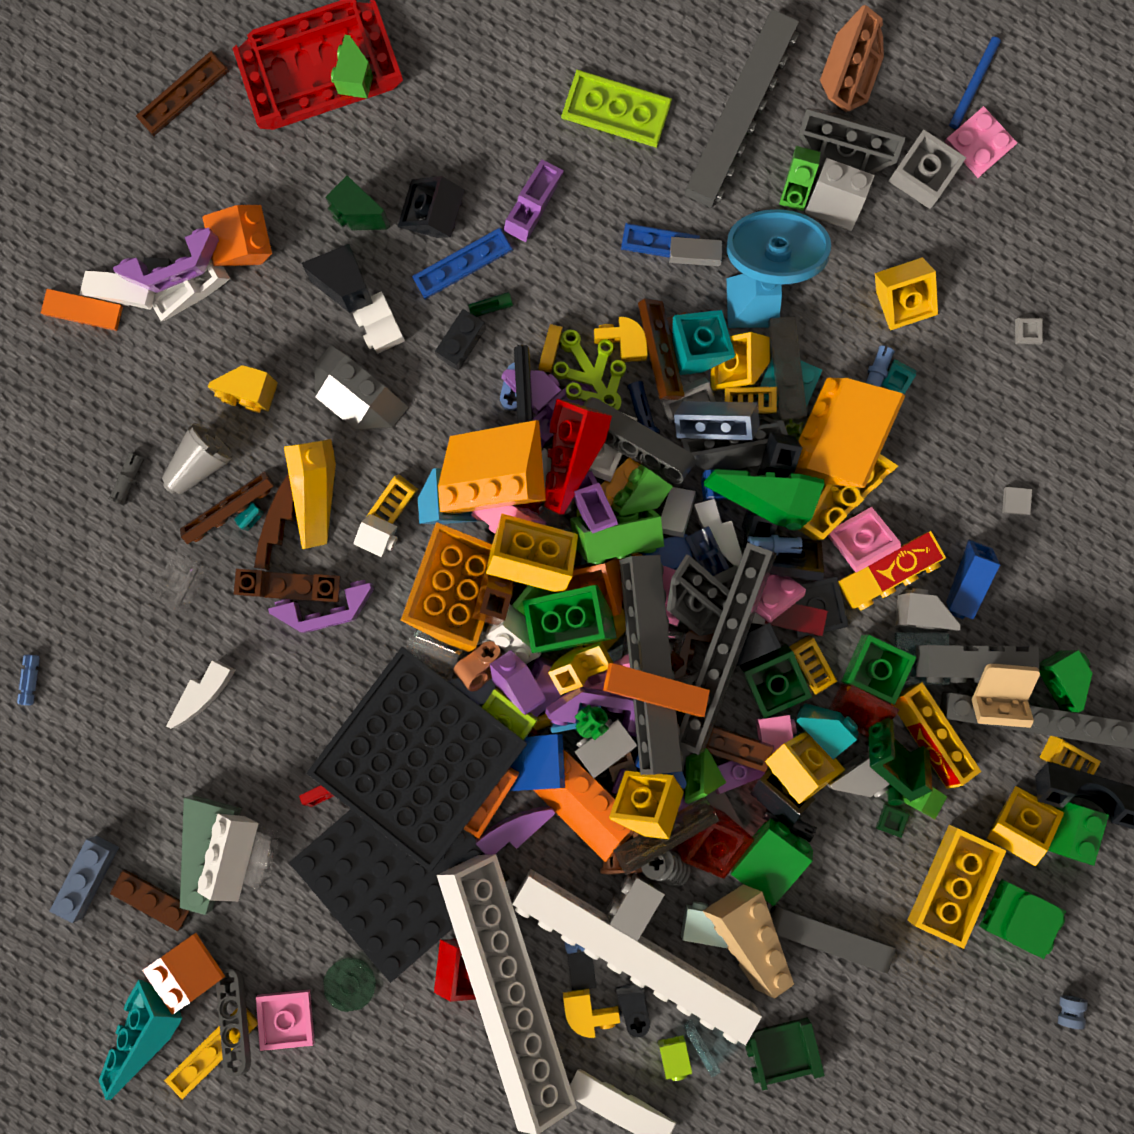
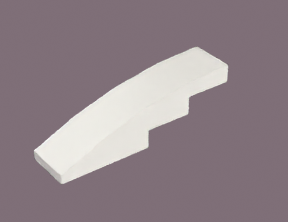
[570,1069,676,1134]

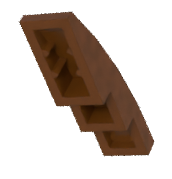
[254,473,296,570]

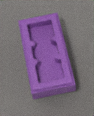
[716,761,765,794]

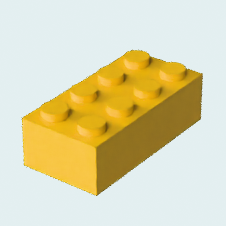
[908,825,1006,949]

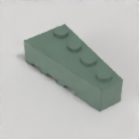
[180,795,242,915]

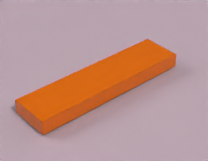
[603,663,710,717]

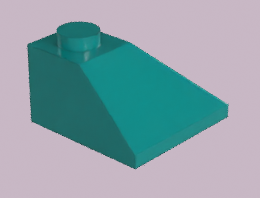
[673,310,735,375]
[796,703,858,760]

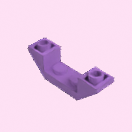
[113,227,219,293]
[268,580,374,633]
[545,687,637,737]

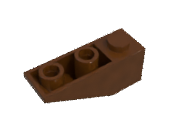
[472,543,514,625]

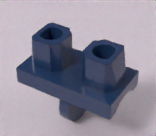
[685,526,729,576]

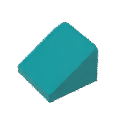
[881,359,917,394]
[234,501,264,531]

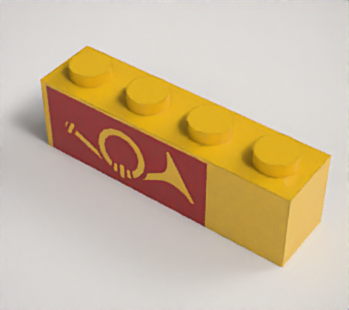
[838,531,946,610]
[891,682,981,789]

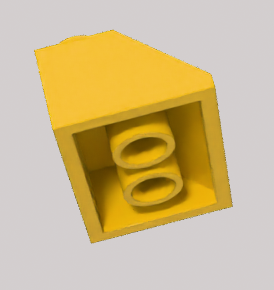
[486,513,578,593]

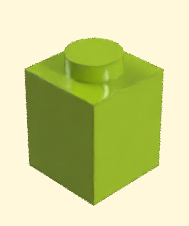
[658,1035,692,1081]

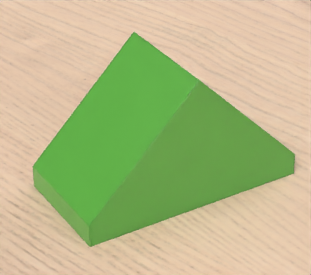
[685,749,726,804]

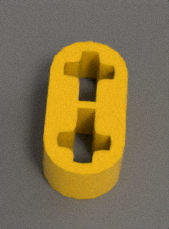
[538,324,563,373]

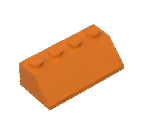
[534,749,635,862]

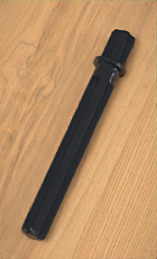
[514,345,533,423]

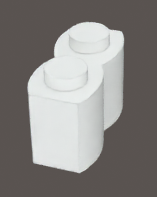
[353,291,405,354]

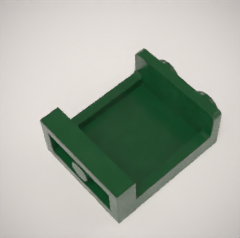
[869,717,933,802]
[745,1017,825,1091]

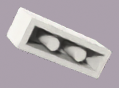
[197,814,259,902]

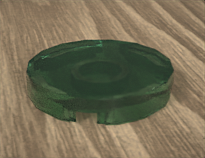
[323,958,376,1012]

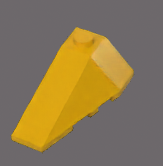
[284,439,336,549]

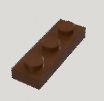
[110,870,190,931]

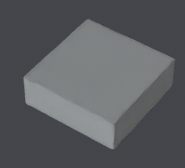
[1015,318,1043,344]
[1002,487,1032,516]

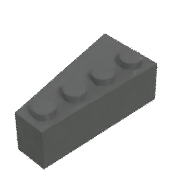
[916,645,1039,683]

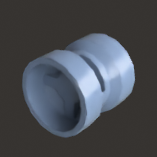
[1058,995,1088,1029]

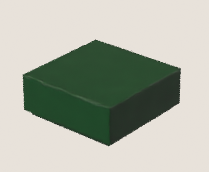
[876,804,910,838]

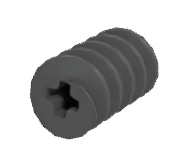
[641,846,691,887]

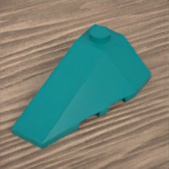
[99,980,182,1100]

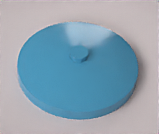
[727,209,831,284]

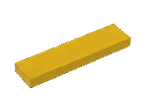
[164,1008,258,1099]

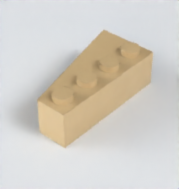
[703,885,794,999]

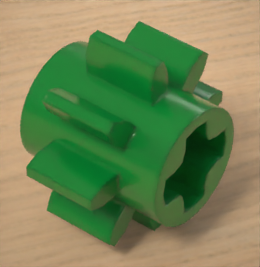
[575,705,609,740]

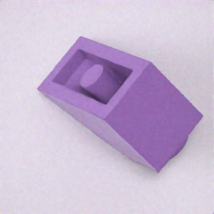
[501,369,561,415]
[490,650,546,715]

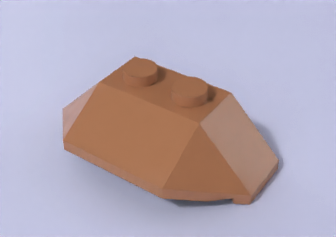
[820,5,884,112]

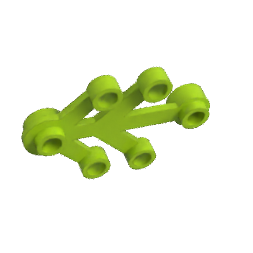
[553,330,626,410]

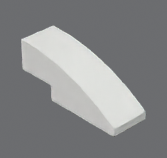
[152,258,230,321]
[79,271,155,310]
[693,499,742,567]
[166,661,236,729]

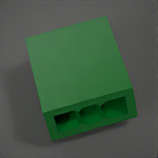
[731,818,813,906]
[979,879,1066,959]

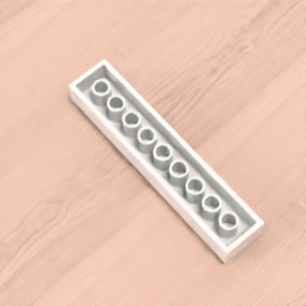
[437,854,577,1134]
[512,869,762,1045]

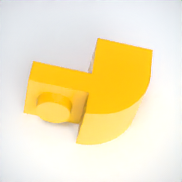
[594,317,647,362]
[548,641,613,695]
[563,989,620,1038]

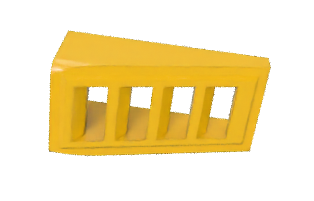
[725,387,777,414]
[366,474,419,524]
[789,636,837,695]
[1040,736,1101,775]

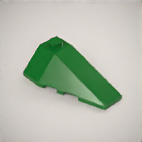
[704,469,824,530]

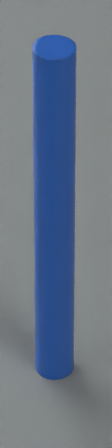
[949,37,1001,130]

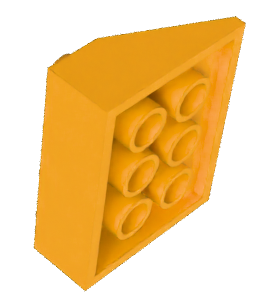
[793,378,905,488]
[438,420,546,513]
[401,522,492,652]

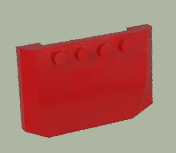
[233,0,403,130]

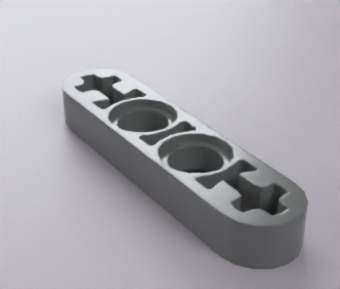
[216,969,251,1077]

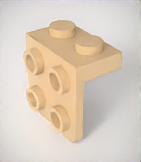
[972,664,1040,728]

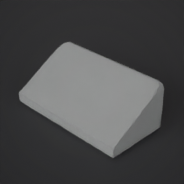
[669,237,722,266]
[658,377,716,423]

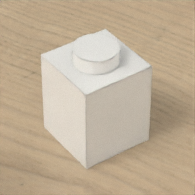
[353,514,398,557]

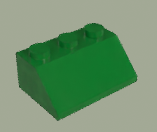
[523,585,617,653]

